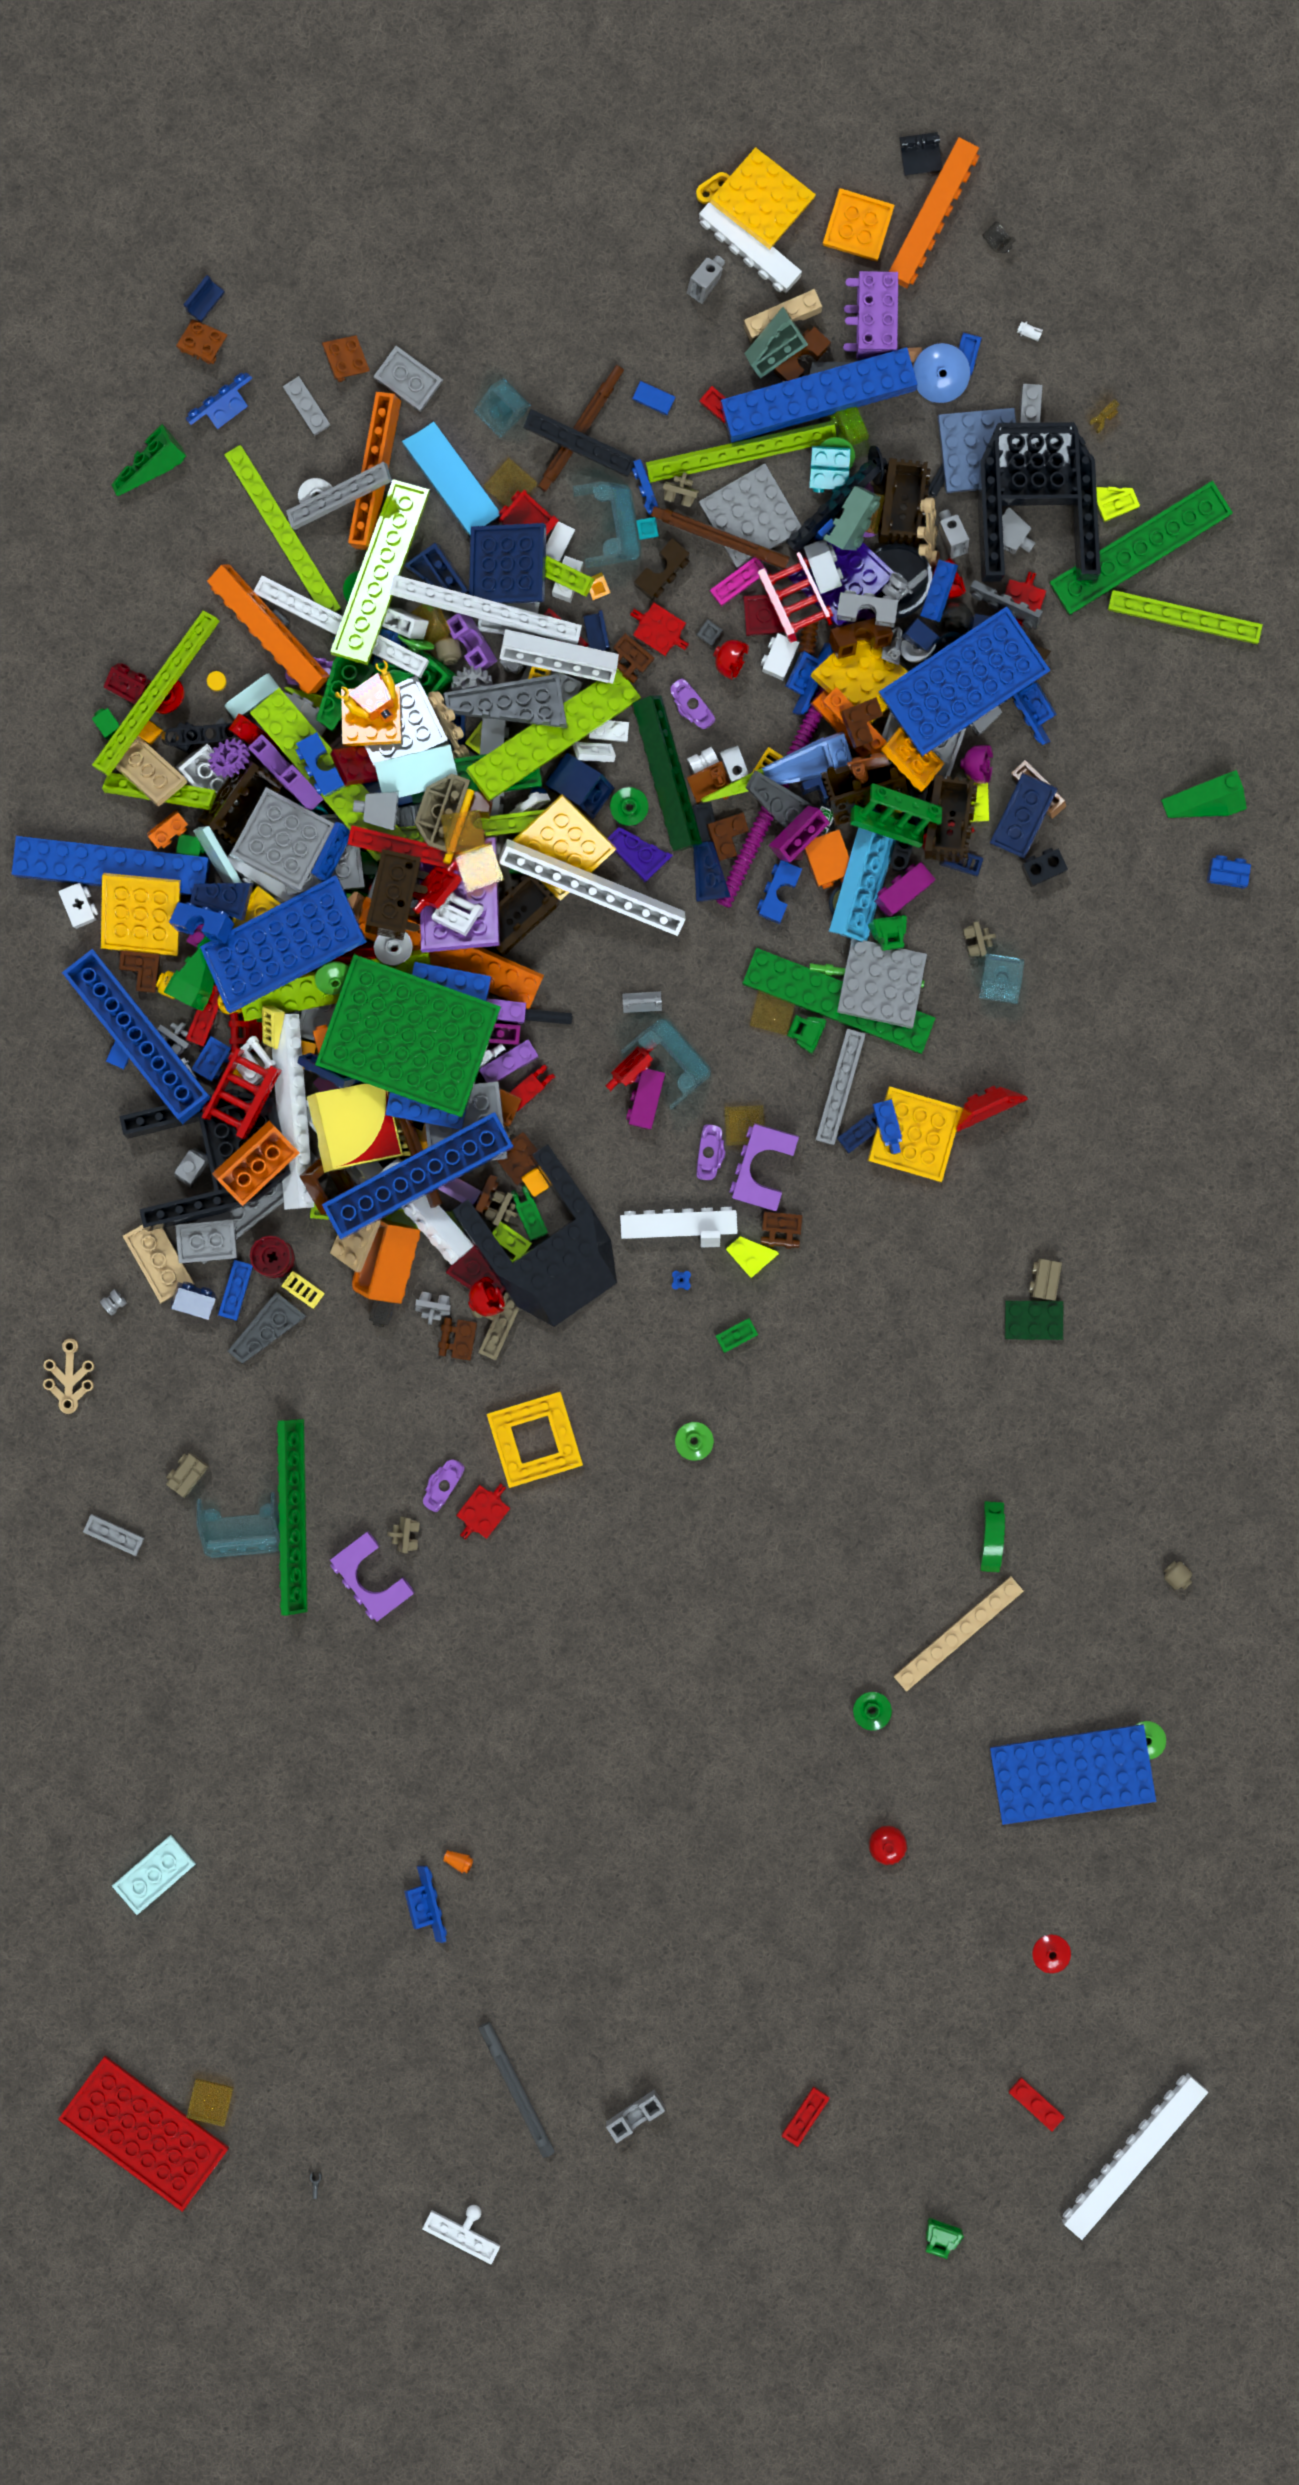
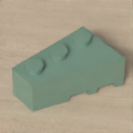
[744,307,808,378]
[824,486,881,550]

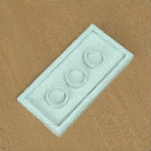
[374,744,457,798]
[193,826,242,883]
[112,1835,196,1915]

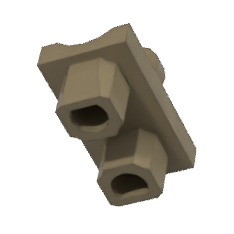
[663,473,699,507]
[962,921,996,958]
[483,1190,518,1226]
[387,1516,420,1553]

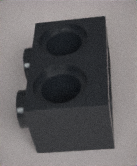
[1021,848,1068,887]

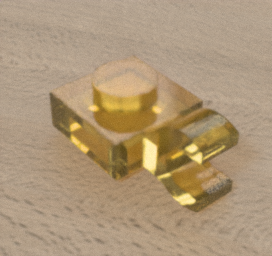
[1089,399,1120,433]

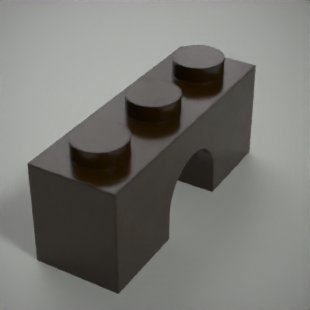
[634,538,690,600]

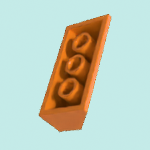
[212,1121,299,1206]

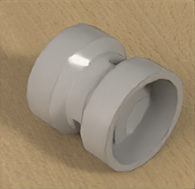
[882,573,908,600]
[100,1289,127,1316]

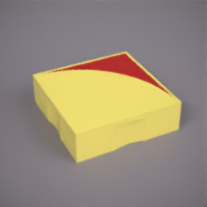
[307,1083,403,1173]

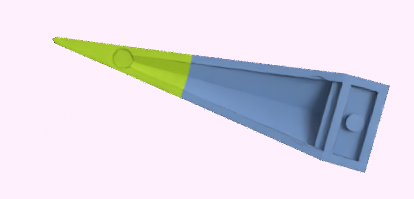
[701,731,852,802]

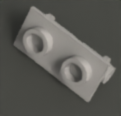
[881,626,903,666]
[622,991,662,1013]

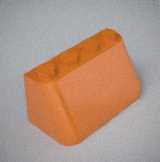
[352,1219,420,1304]

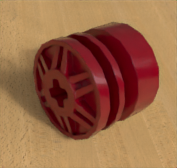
[250,1236,295,1279]

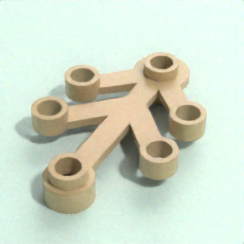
[917,498,940,568]
[428,691,470,759]
[43,1339,95,1414]

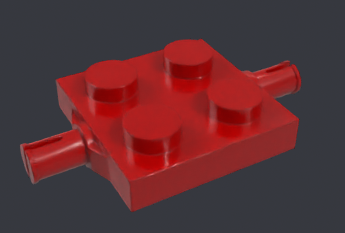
[999,572,1046,626]
[630,603,689,656]
[412,859,462,914]
[605,1040,657,1091]
[456,1483,510,1540]

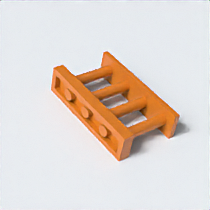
[811,687,887,759]

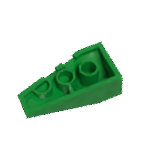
[112,424,186,496]
[413,650,456,698]
[316,656,375,731]
[1161,770,1247,818]
[164,936,215,1011]

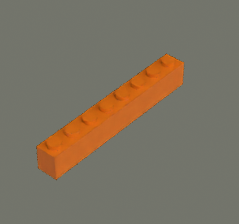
[889,137,980,289]
[348,392,401,550]
[207,564,330,694]

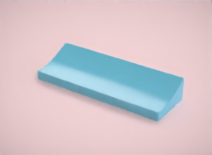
[402,422,501,538]
[829,827,896,942]

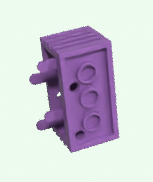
[843,271,898,359]

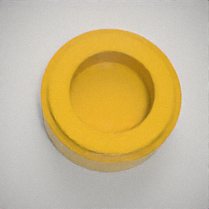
[207,671,227,691]

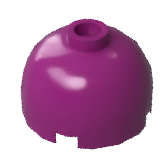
[961,745,993,784]

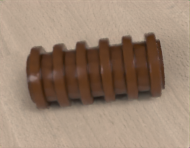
[798,621,820,655]

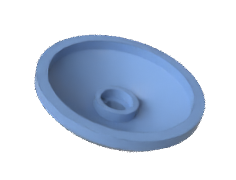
[913,343,970,403]

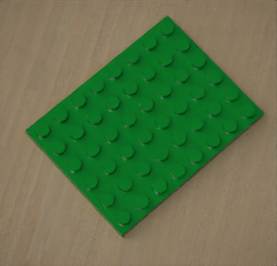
[315,954,501,1117]

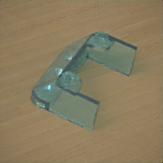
[573,481,641,569]
[621,1019,711,1111]
[196,1492,280,1557]

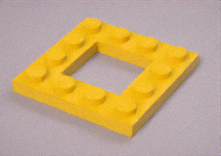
[487,1391,583,1488]

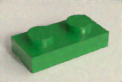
[715,1318,758,1353]

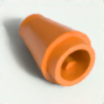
[443,1850,473,1873]

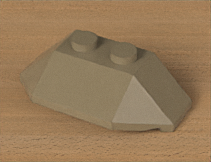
[414,774,470,852]

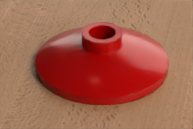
[155,680,185,714]
[1032,1935,1071,1973]

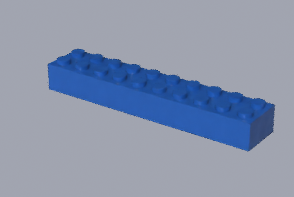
[720,347,918,443]
[12,836,211,897]
[62,949,211,1124]
[322,1112,514,1240]

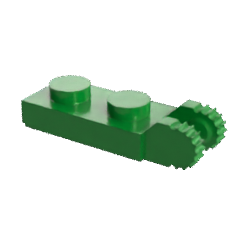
[511,1185,549,1241]

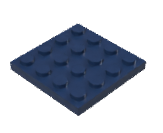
[469,523,546,604]

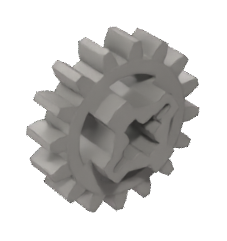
[451,666,493,691]

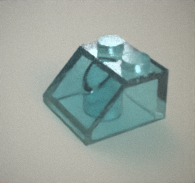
[474,378,531,438]
[979,954,1024,1004]

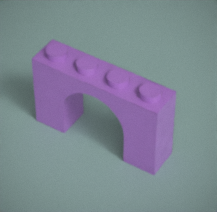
[248,734,323,811]
[730,1123,799,1211]
[330,1531,415,1621]

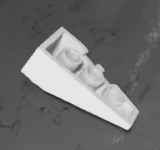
[175,743,238,812]

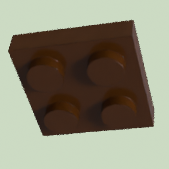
[497,1132,537,1186]

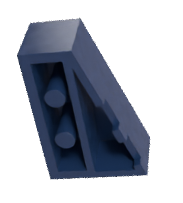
[404,543,469,595]

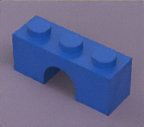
[295,732,346,797]
[757,860,802,924]
[169,902,234,944]

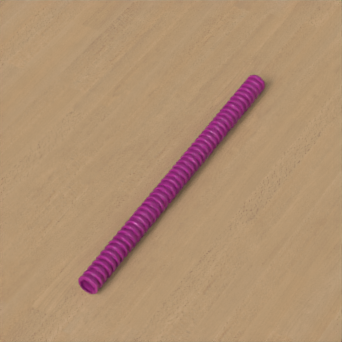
[716,687,825,908]

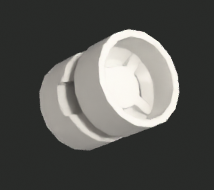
[687,747,719,774]

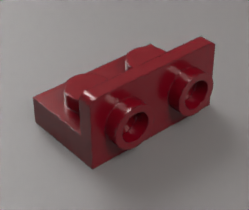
[103,663,151,704]

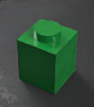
[92,708,120,740]
[176,834,206,857]

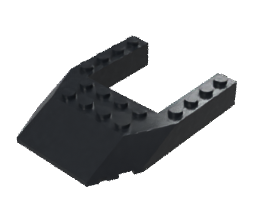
[978,422,1101,582]
[119,1089,291,1231]
[451,1144,617,1327]

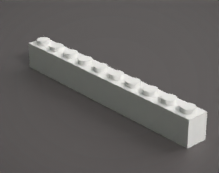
[499,839,685,936]
[272,1014,314,1210]
[1062,2073,1208,2240]

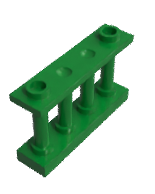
[850,783,942,848]

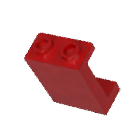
[498,489,559,535]

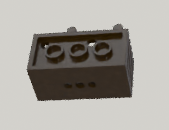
[878,458,931,547]
[821,754,909,826]
[197,761,283,846]
[925,775,977,864]
[365,849,429,940]
[493,874,559,957]

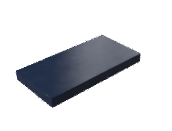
[990,772,1058,859]

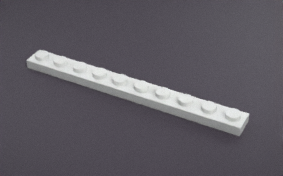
[389,575,582,645]
[254,576,429,678]

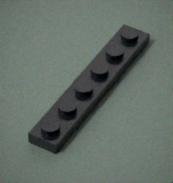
[523,409,636,477]
[786,460,881,553]

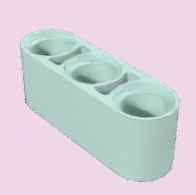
[224,673,281,720]

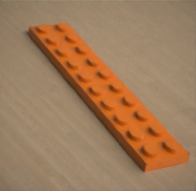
[359,897,544,1009]

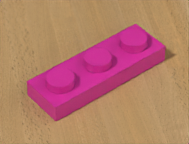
[710,558,768,607]

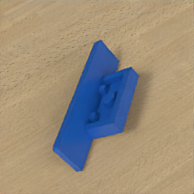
[185,373,252,429]
[785,643,834,714]
[1014,682,1057,745]
[404,1866,447,1943]

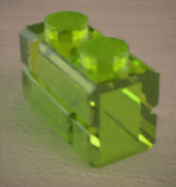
[830,406,869,446]

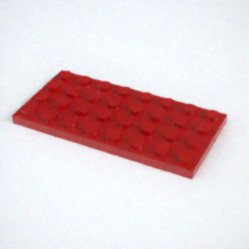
[58,2055,229,2212]

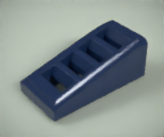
[939,853,983,877]

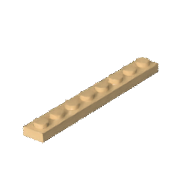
[894,1576,1024,1691]

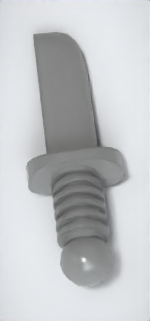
[898,570,928,602]

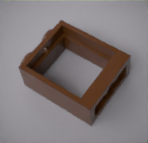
[299,1157,354,1215]

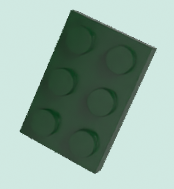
[1005,1301,1063,1340]

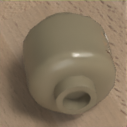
[435,635,462,665]
[1164,1561,1193,1590]

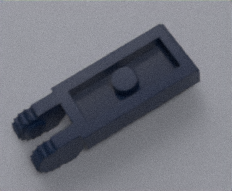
[837,1112,877,1154]

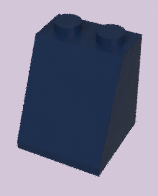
[545,753,615,819]

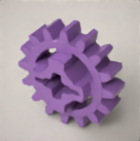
[208,738,250,778]

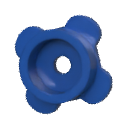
[672,1271,691,1290]

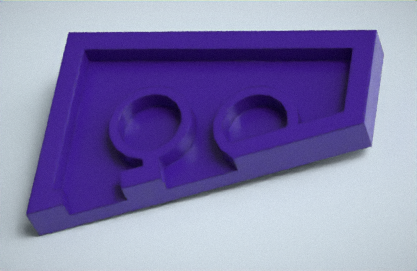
[607,827,673,882]

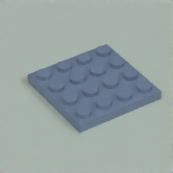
[937,408,1016,493]

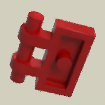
[228,1013,263,1052]

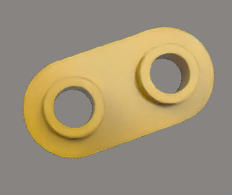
[696,172,730,204]

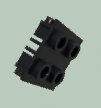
[899,132,942,176]

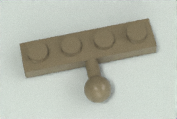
[471,1292,520,1361]

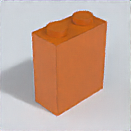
[804,829,850,889]

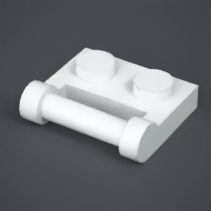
[431,892,484,936]
[236,1036,277,1085]

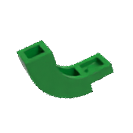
[980,1501,1005,1572]

